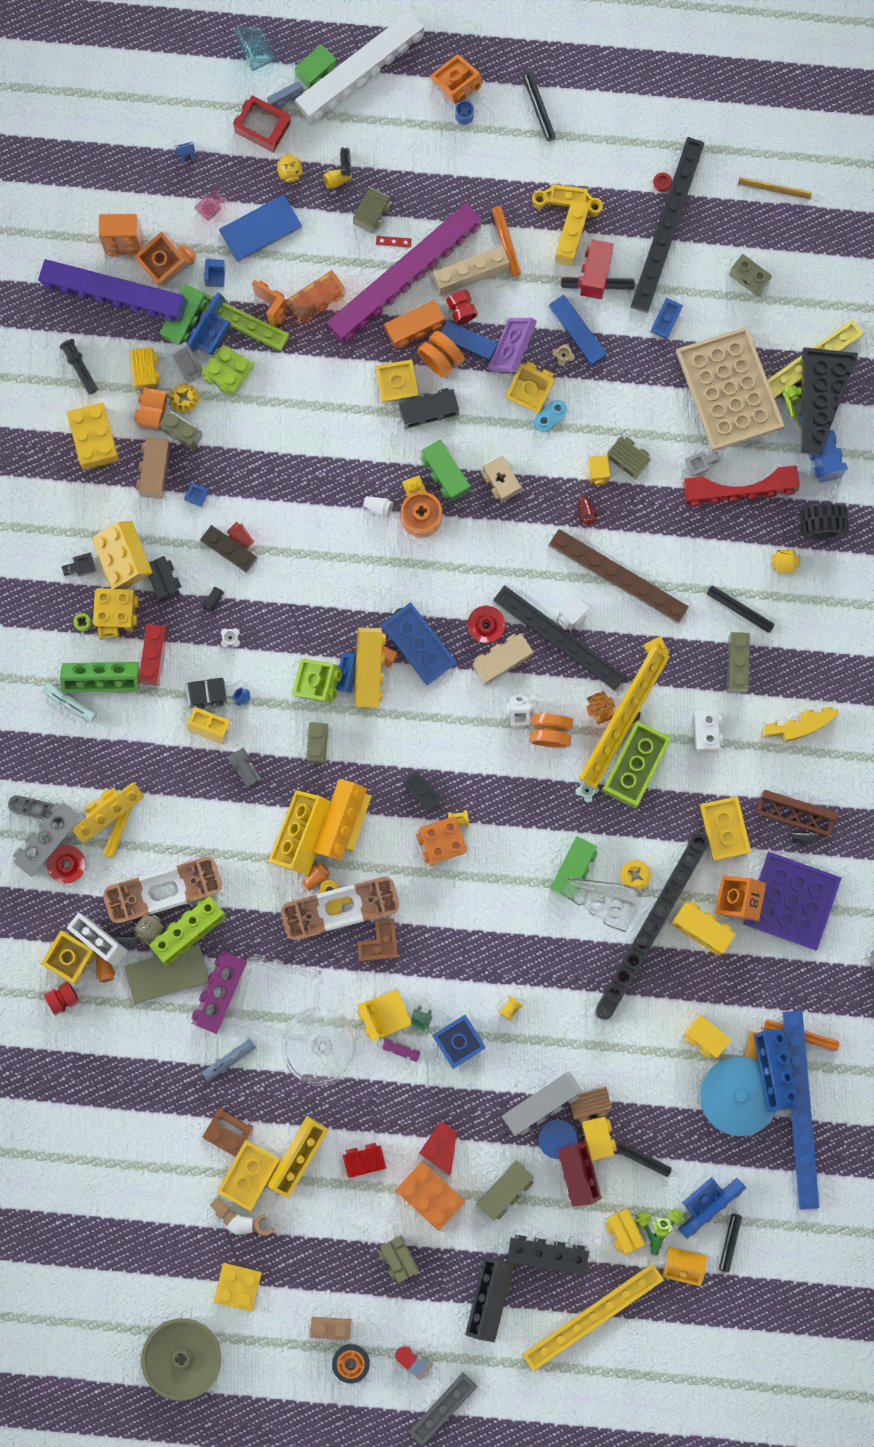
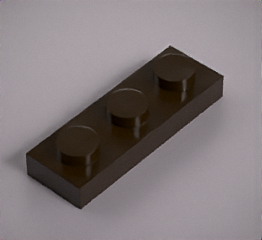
[200,525,258,574]

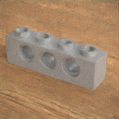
[13,801,81,877]

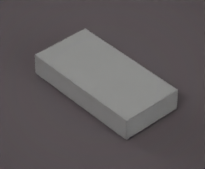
[170,342,203,382]

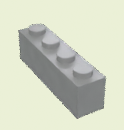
[502,1071,582,1136]

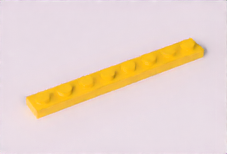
[578,646,670,789]
[522,1263,664,1371]

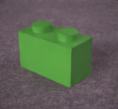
[294,44,337,89]

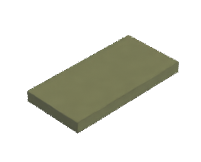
[125,944,209,1004]

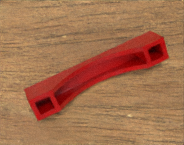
[682,465,800,507]

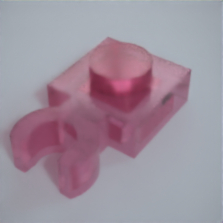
[195,188,228,222]

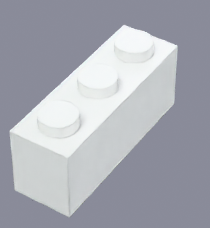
[67,912,128,966]

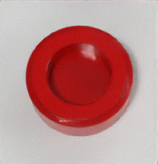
[653,172,672,192]

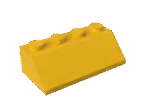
[268,790,331,876]

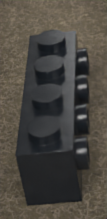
[506,1234,589,1275]
[465,1256,514,1343]

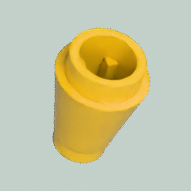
[323,169,352,189]

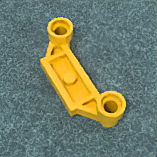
[532,184,603,217]

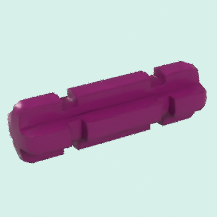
[382,1039,420,1062]

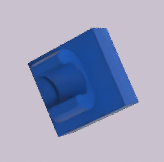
[175,141,195,163]

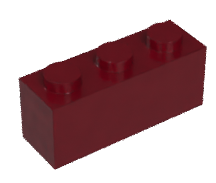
[557,1141,602,1207]

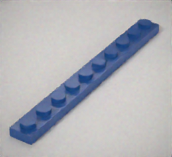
[782,1010,819,1210]

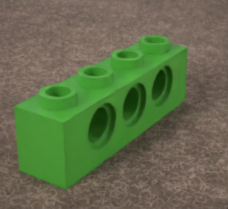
[60,662,140,693]

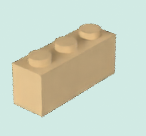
[472,634,534,686]

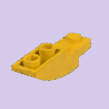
[761,707,839,743]

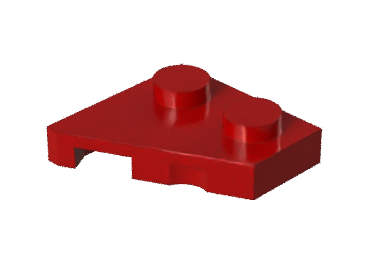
[419,1121,457,1175]

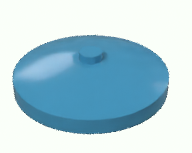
[700,1057,776,1136]

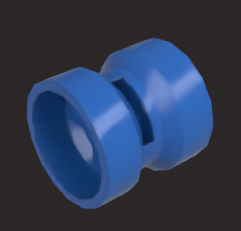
[455,100,474,125]

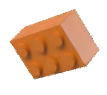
[99,214,143,257]
[395,1161,465,1231]

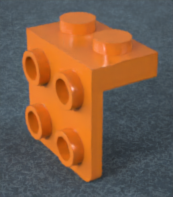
[252,280,288,327]
[416,817,467,867]

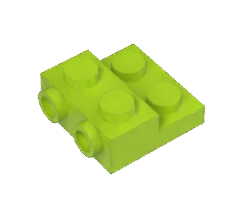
[202,344,255,396]
[292,658,342,704]

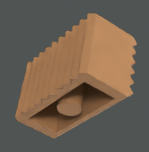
[569,1086,612,1122]
[310,1317,352,1341]

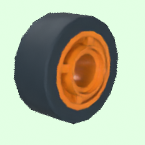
[332,1344,370,1384]

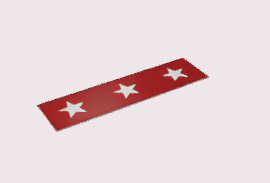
[376,236,412,247]

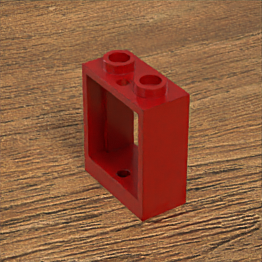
[233,95,291,153]

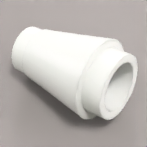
[363,496,393,517]

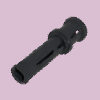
[59,339,99,395]

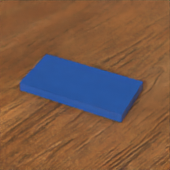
[219,194,302,262]
[380,602,457,686]

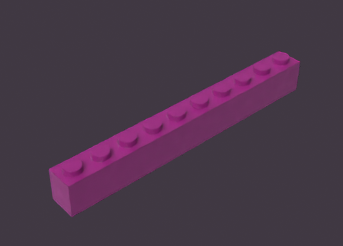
[327,203,481,343]

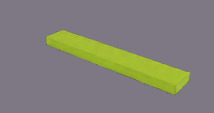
[199,290,290,352]

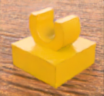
[402,475,426,497]
[643,636,669,655]

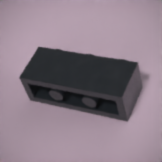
[399,388,459,429]

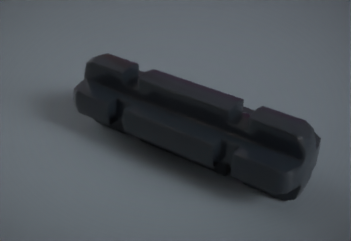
[340,147,352,177]

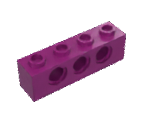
[191,952,247,1034]

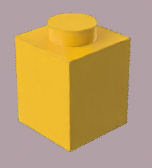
[588,455,610,485]

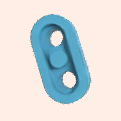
[534,400,567,432]

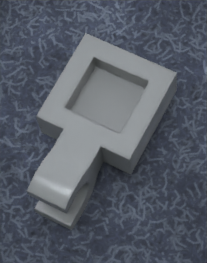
[685,452,720,477]

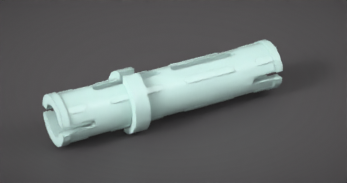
[42,682,97,723]

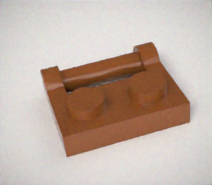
[202,1107,254,1157]

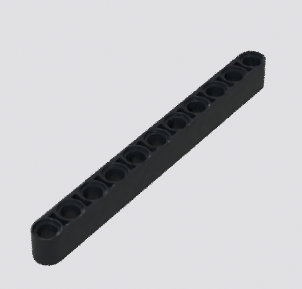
[595,833,708,1020]

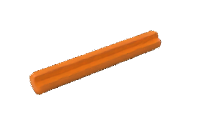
[492,206,521,277]
[763,1020,839,1051]

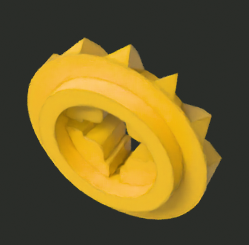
[169,383,199,413]
[620,860,651,891]

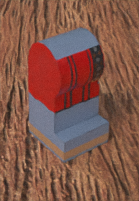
[395,1345,433,1380]

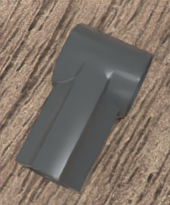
[227,747,261,788]

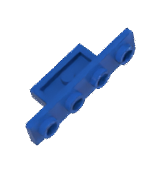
[187,292,231,355]
[678,1177,746,1239]

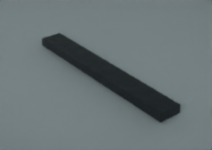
[493,585,627,691]

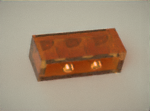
[286,270,345,324]

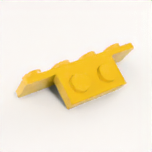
[72,783,144,843]

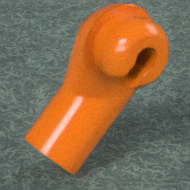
[177,245,196,265]

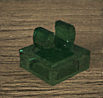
[410,1006,433,1032]

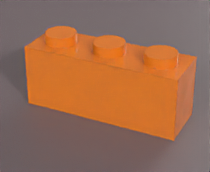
[384,299,445,349]

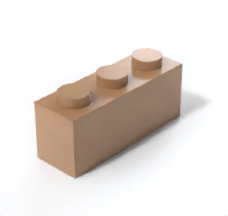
[136,437,171,499]

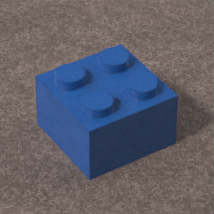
[432,1015,486,1069]

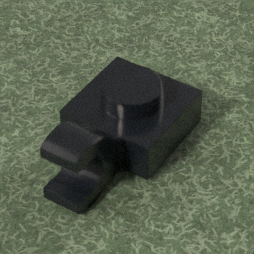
[61,552,97,577]

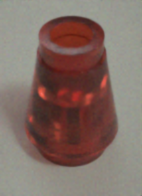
[577,496,597,525]
[227,522,255,549]

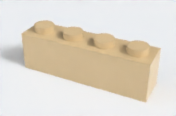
[433,245,510,296]

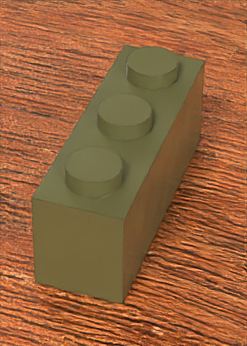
[726,632,750,693]
[476,1160,534,1220]

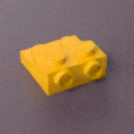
[505,361,556,414]

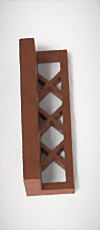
[756,790,838,837]

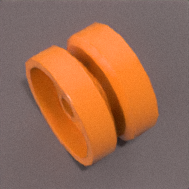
[417,331,465,379]
[401,491,442,538]
[529,713,574,748]

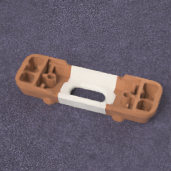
[103,857,222,923]
[281,877,399,940]

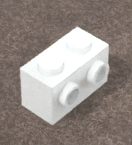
[557,595,589,632]
[693,710,723,752]

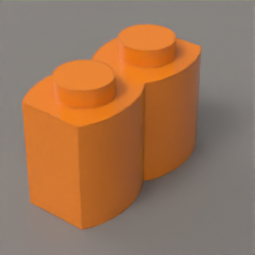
[134,387,168,431]

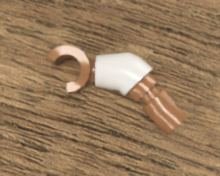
[210,1197,275,1237]

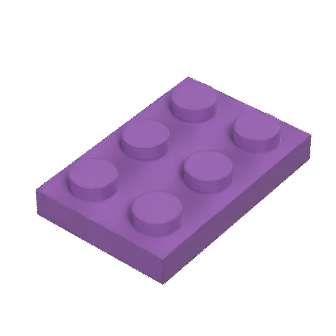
[488,318,537,372]

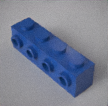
[753,1029,799,1112]

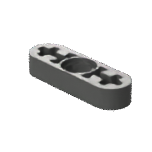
[8,795,62,823]

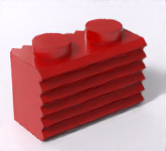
[342,1142,387,1178]

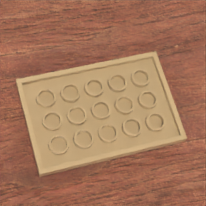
[676,327,785,452]

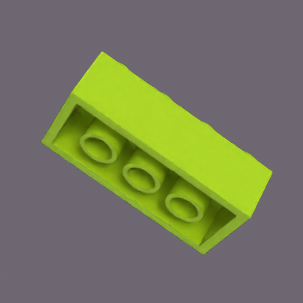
[601,721,671,809]

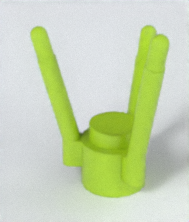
[782,385,802,429]

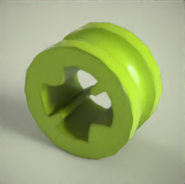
[73,613,92,632]

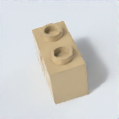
[481,455,522,503]

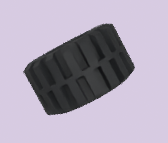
[800,504,849,539]

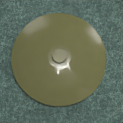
[141,1318,222,1401]

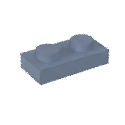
[267,81,303,109]

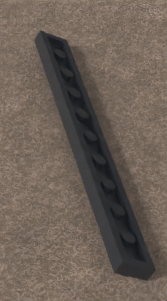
[630,137,705,313]

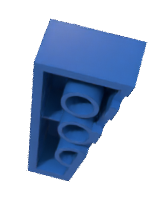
[798,410,848,483]

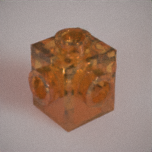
[586,691,615,724]

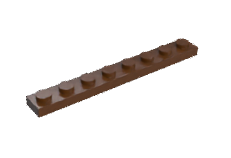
[549,529,689,624]

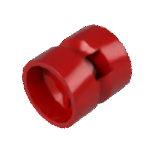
[446,290,478,325]
[44,981,80,1016]

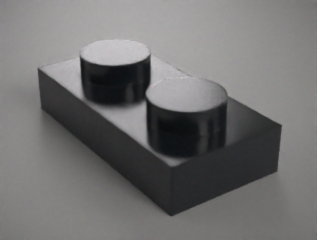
[403,771,443,812]

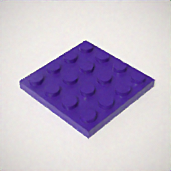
[743,851,842,951]

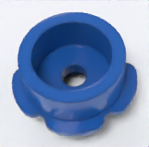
[233,687,250,706]

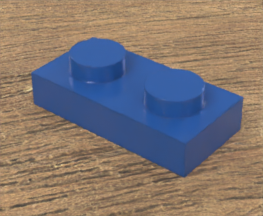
[650,298,683,340]
[336,653,356,693]

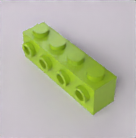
[149,896,226,967]

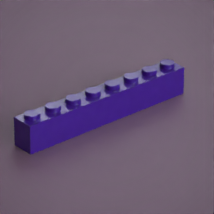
[38,259,188,323]

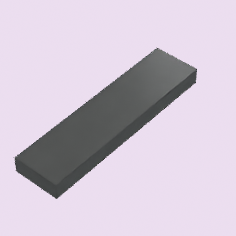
[408,1372,478,1446]

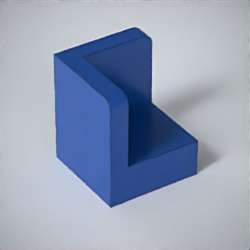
[204,259,226,287]

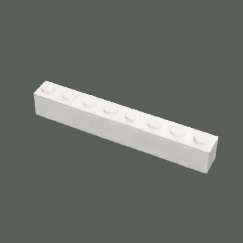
[295,11,424,122]

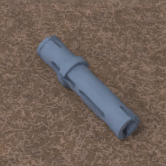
[201,1038,256,1082]

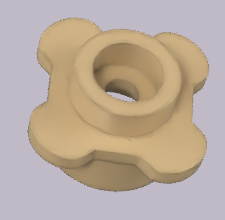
[553,344,575,366]

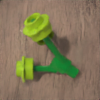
[634,1208,686,1256]

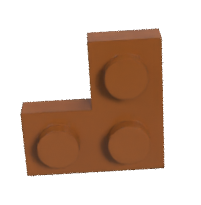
[357,919,398,962]

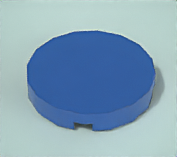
[538,1120,577,1159]

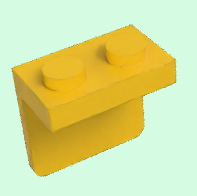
[93,588,139,632]
[357,989,412,1041]

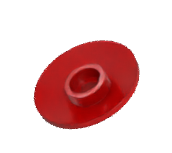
[467,605,505,643]
[47,845,86,884]

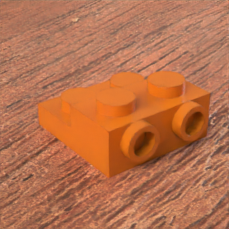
[430,54,483,105]

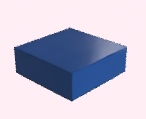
[184,482,209,508]

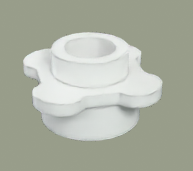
[221,628,240,647]

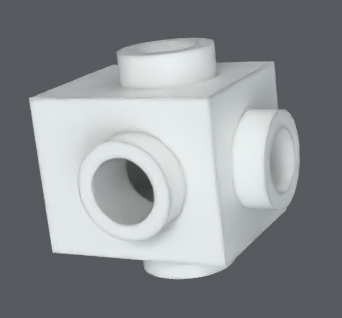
[506,696,533,726]

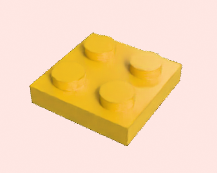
[375,360,419,404]
[213,1263,262,1312]

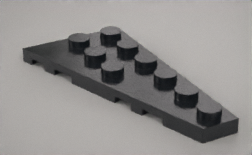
[801,347,859,455]

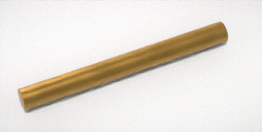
[738,177,812,199]

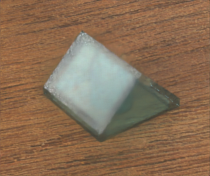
[234,28,277,72]

